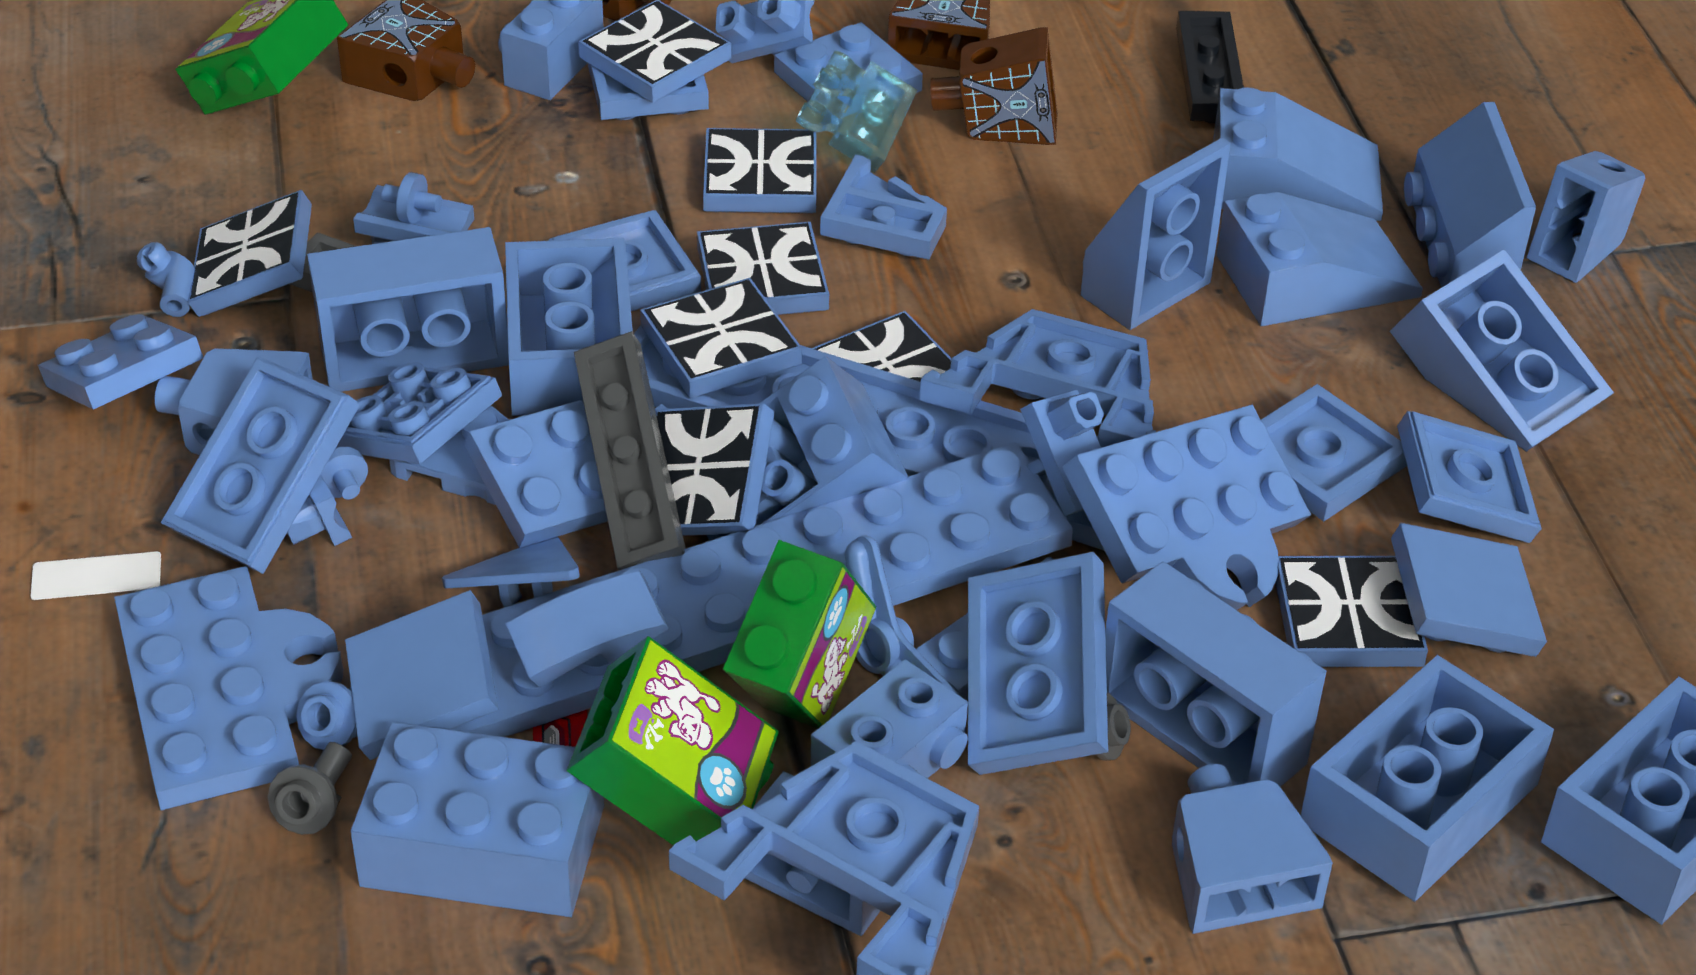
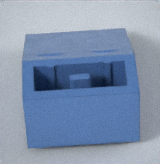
[707,356,909,541]

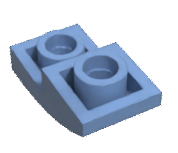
[505,571,669,688]

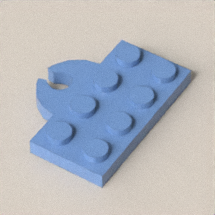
[1062,404,1311,610]
[114,566,344,810]

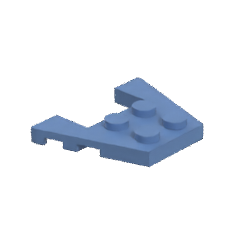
[919,309,1156,448]
[669,741,979,975]

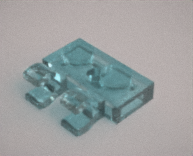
[795,51,917,173]

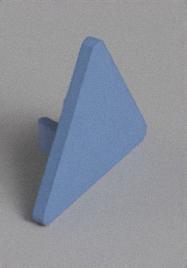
[442,537,580,607]

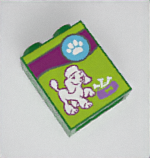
[175,0,348,115]
[723,540,877,729]
[566,636,779,846]

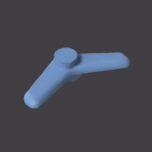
[845,535,960,696]

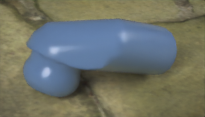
[137,242,195,317]

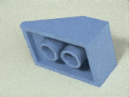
[1213,87,1383,221]
[1080,137,1231,330]
[1217,192,1423,326]
[1390,249,1614,452]

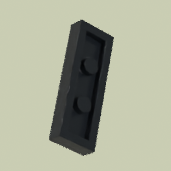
[1176,11,1244,124]

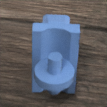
[716,0,814,63]
[353,172,474,244]
[1020,390,1104,516]
[287,447,368,546]

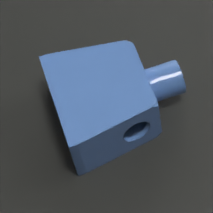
[1527,151,1645,283]
[155,348,313,455]
[1172,764,1333,934]

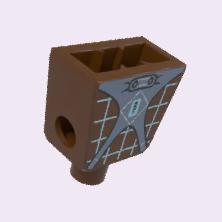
[337,0,475,101]
[888,0,990,70]
[930,27,1058,145]

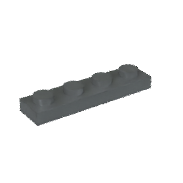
[574,331,686,570]

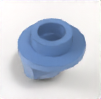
[296,681,358,750]

